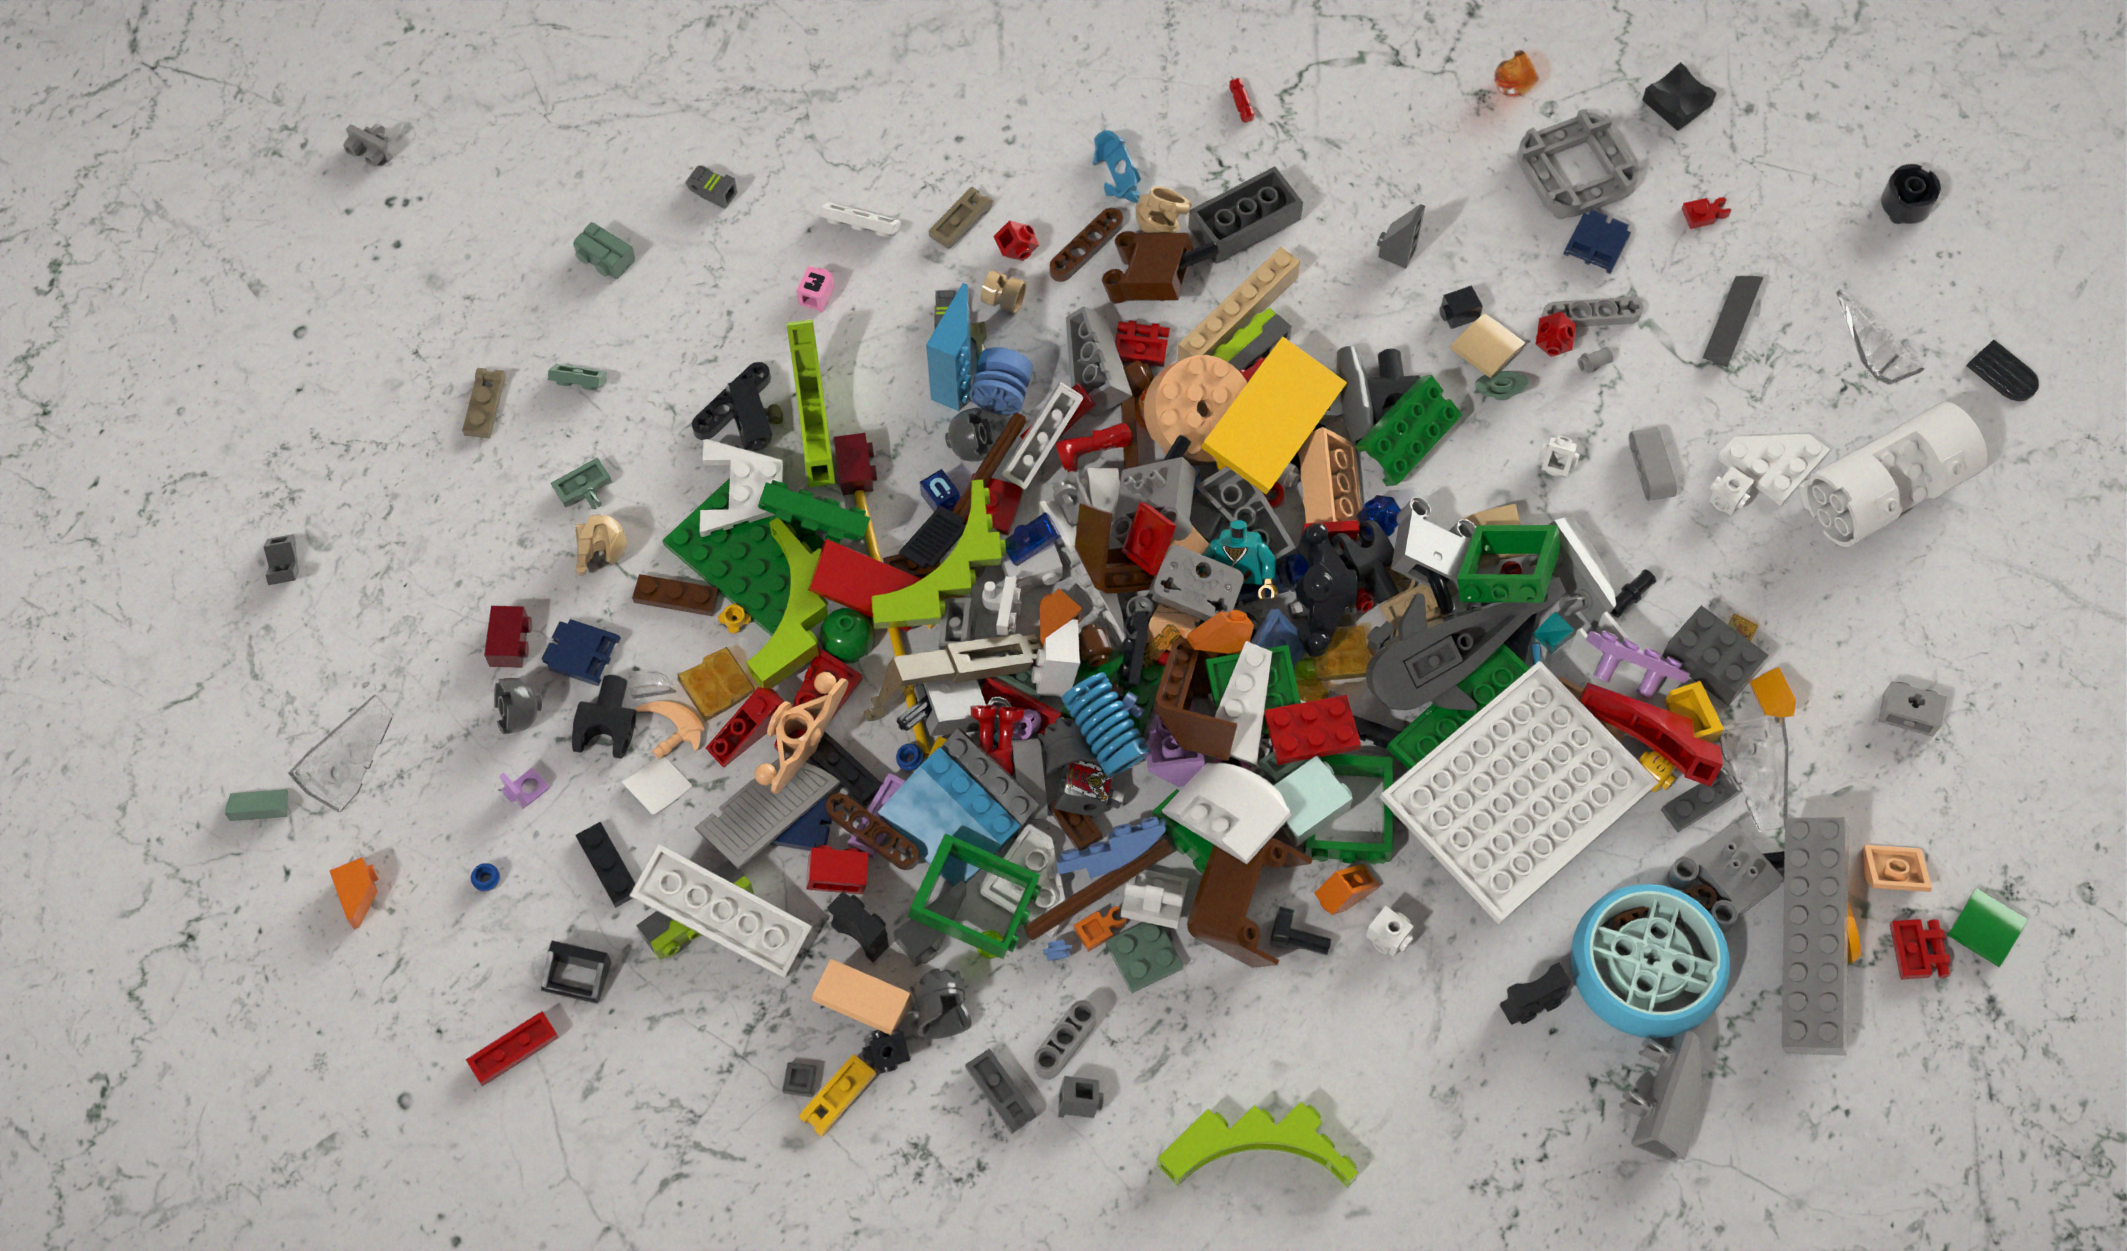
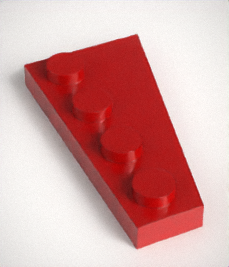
[774,647,863,757]

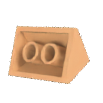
[811,959,913,1035]

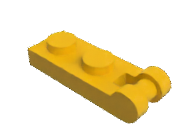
[799,1053,876,1137]

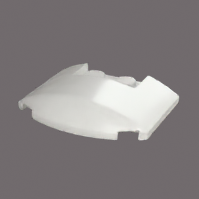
[1162,763,1291,864]

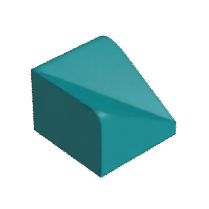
[1533,612,1574,654]

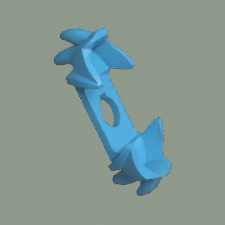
[1092,130,1141,204]

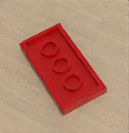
[808,539,922,632]

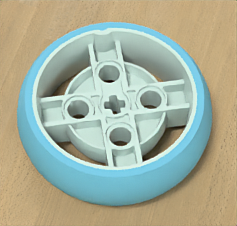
[1571,884,1730,1038]

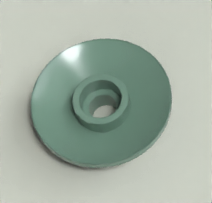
[1475,371,1529,400]

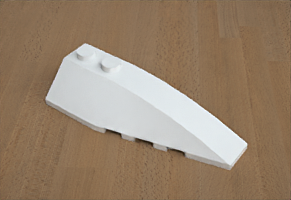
[1039,500,1126,652]

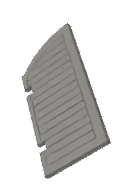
[695,758,840,870]

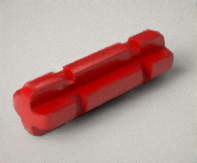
[1229,78,1255,123]

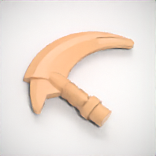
[636,701,704,759]

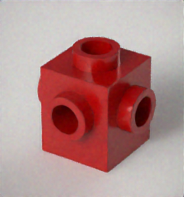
[993,220,1039,261]
[1536,311,1576,357]

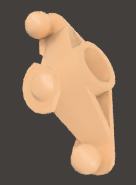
[754,672,848,795]

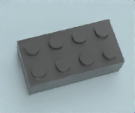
[1188,166,1303,264]

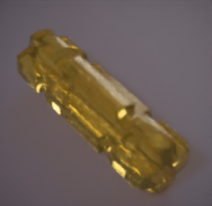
[1142,624,1180,669]

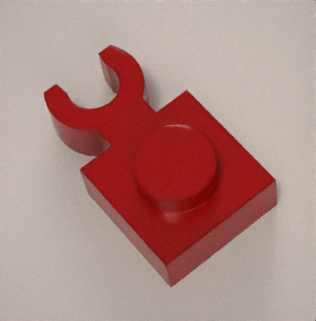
[1681,197,1731,229]

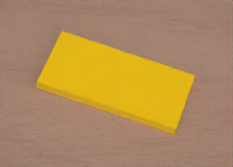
[1201,336,1347,494]

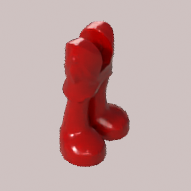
[1056,423,1134,473]
[971,705,1024,776]

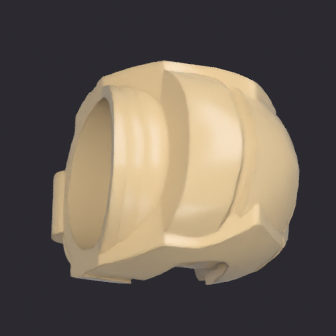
[1136,186,1192,233]
[575,514,627,576]

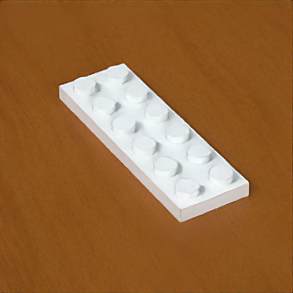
[629,844,812,978]

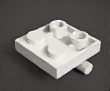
[982,576,1022,637]
[1121,870,1189,929]

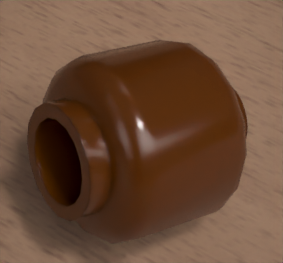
[1123,360,1155,399]
[1078,624,1113,667]

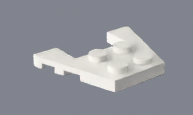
[699,439,784,537]

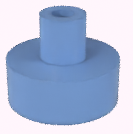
[1118,691,1144,721]

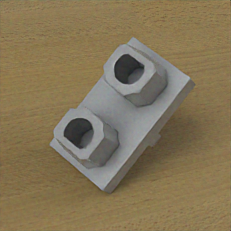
[343,124,393,167]
[1052,470,1094,525]

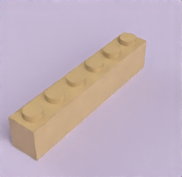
[1177,247,1300,361]

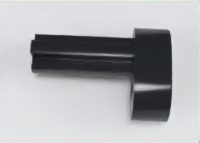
[1270,906,1331,955]

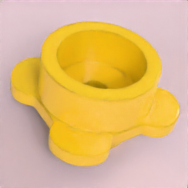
[718,603,751,634]

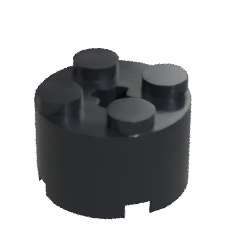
[1881,164,1941,224]

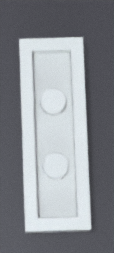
[820,203,901,237]

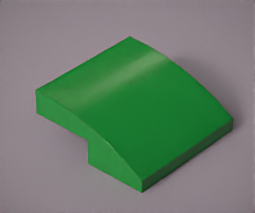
[1947,888,2028,967]

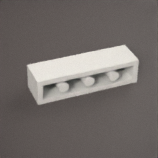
[1003,381,1083,490]

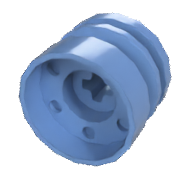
[969,347,1033,415]

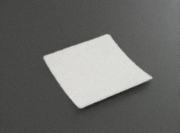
[622,756,692,815]

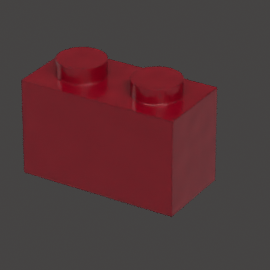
[834,433,878,495]
[484,606,532,668]

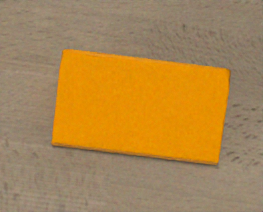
[1750,667,1796,719]

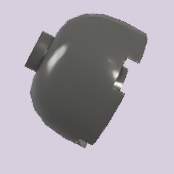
[945,407,993,462]
[494,678,542,734]

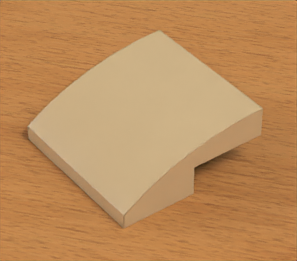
[1450,313,1525,379]
[1462,504,1527,568]
[1379,584,1449,636]

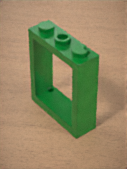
[1457,525,1561,603]
[1304,754,1393,865]
[908,833,1042,960]

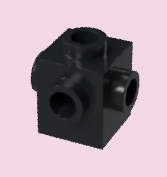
[862,1029,910,1073]

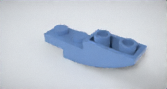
[1056,817,1167,878]

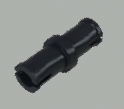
[1611,569,1656,618]

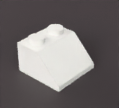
[1032,619,1080,697]

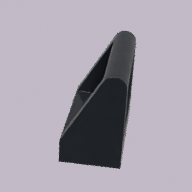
[541,940,612,1004]

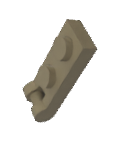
[929,187,993,249]
[462,368,505,439]

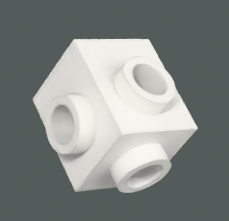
[1539,436,1580,477]
[1709,466,1754,515]
[1365,906,1414,957]

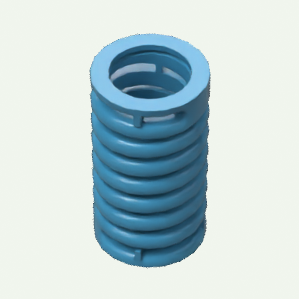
[1061,672,1151,778]

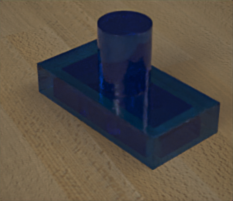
[1005,512,1062,566]

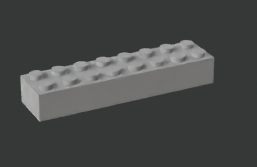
[1782,818,1849,1056]

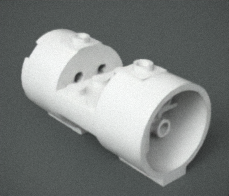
[1799,402,1988,547]

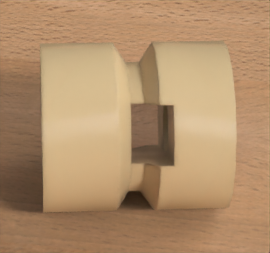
[980,270,1026,313]

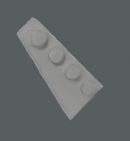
[1066,306,1133,417]
[1195,466,1299,565]

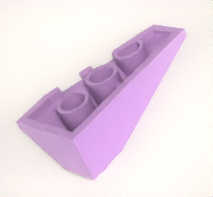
[1146,700,1205,787]

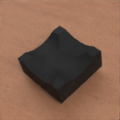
[1642,62,1716,131]
[827,891,889,963]
[1500,962,1571,1025]

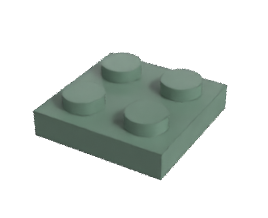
[1105,922,1183,994]

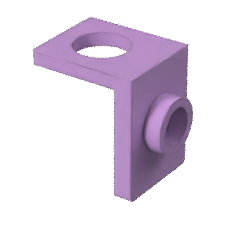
[499,768,549,809]

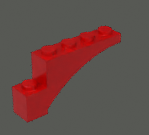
[1579,682,1723,787]

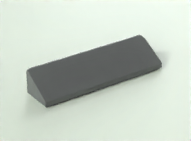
[1703,276,1763,367]

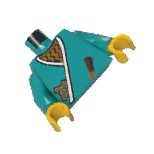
[1198,520,1278,600]

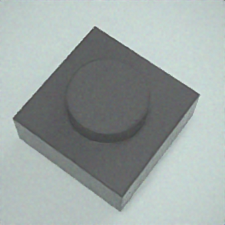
[1366,621,1395,656]

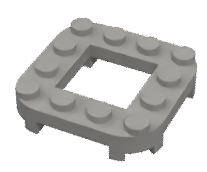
[1517,109,1640,219]

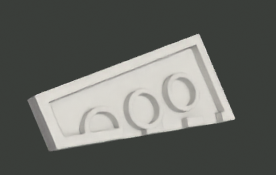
[1214,641,1272,767]

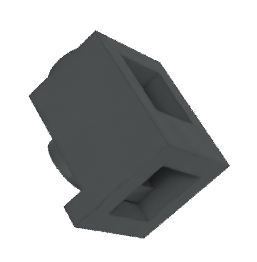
[1058,1076,1104,1118]

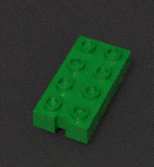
[1355,375,1462,486]
[758,480,870,544]

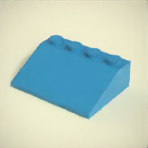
[926,283,972,411]
[877,747,1021,887]

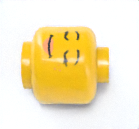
[1638,751,1677,793]

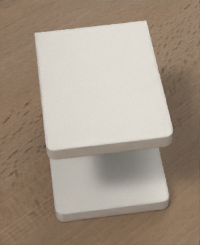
[1570,612,1629,676]

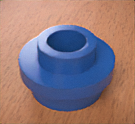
[896,743,924,771]
[471,863,500,892]

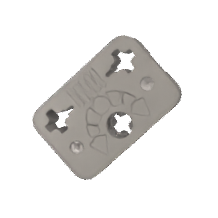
[1149,545,1244,621]

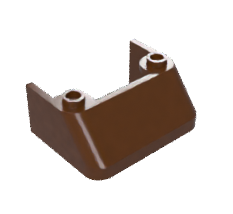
[1075,503,1168,594]
[1154,639,1238,761]
[1187,838,1313,968]

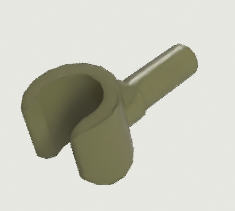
[764,404,783,424]

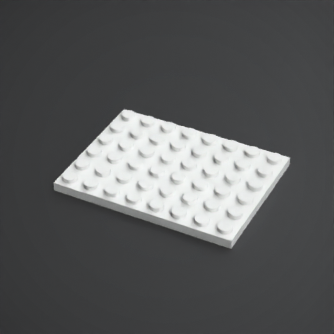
[1379,661,1659,924]

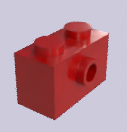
[806,845,868,895]

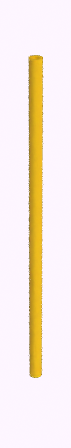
[854,490,930,758]

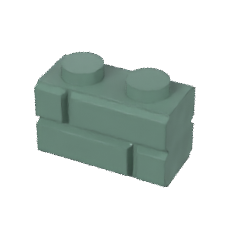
[573,222,635,279]

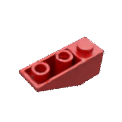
[705,687,785,767]

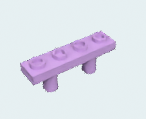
[1586,630,1690,699]

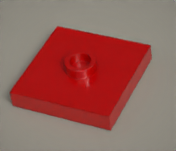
[965,473,1024,536]
[1121,502,1177,576]

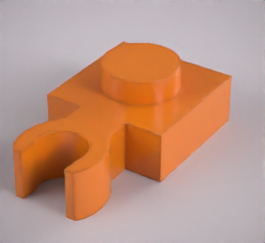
[1073,906,1127,952]

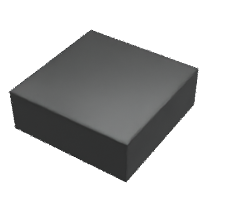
[782,1062,817,1097]

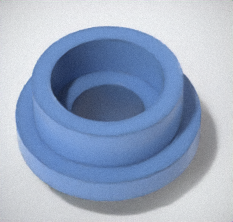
[1043,940,1072,961]

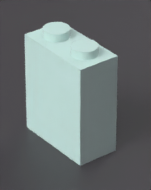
[1274,756,1353,847]

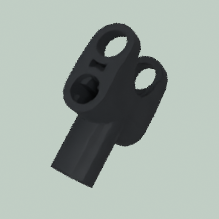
[1368,348,1420,424]
[1330,520,1399,604]
[572,675,636,759]

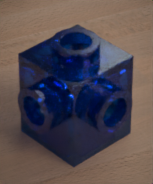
[1356,495,1401,537]

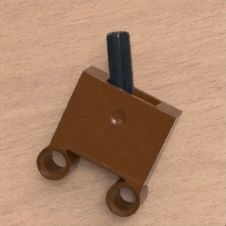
[1102,231,1220,304]

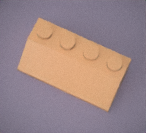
[1298,427,1364,541]

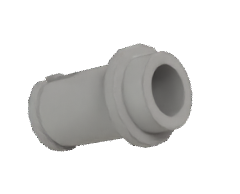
[1578,347,1613,373]

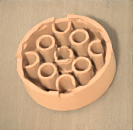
[1144,355,1247,465]

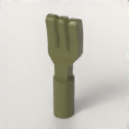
[970,322,987,364]

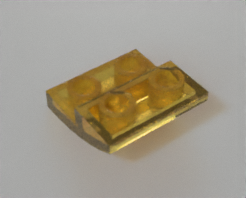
[1312,626,1370,682]
[677,647,755,722]

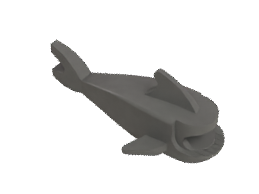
[1365,577,1566,711]

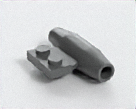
[1320,346,1374,447]

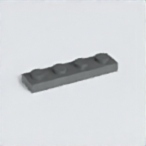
[940,728,1042,826]

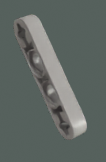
[1541,297,1643,327]

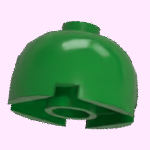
[820,608,875,663]

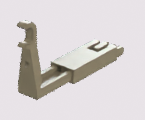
[864,633,1043,721]

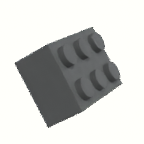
[1662,605,1769,706]

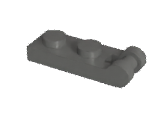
[1661,767,1742,832]
[965,1048,1037,1134]

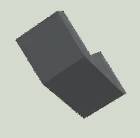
[264,534,299,585]

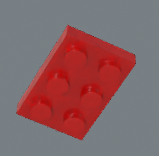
[1264,695,1361,765]

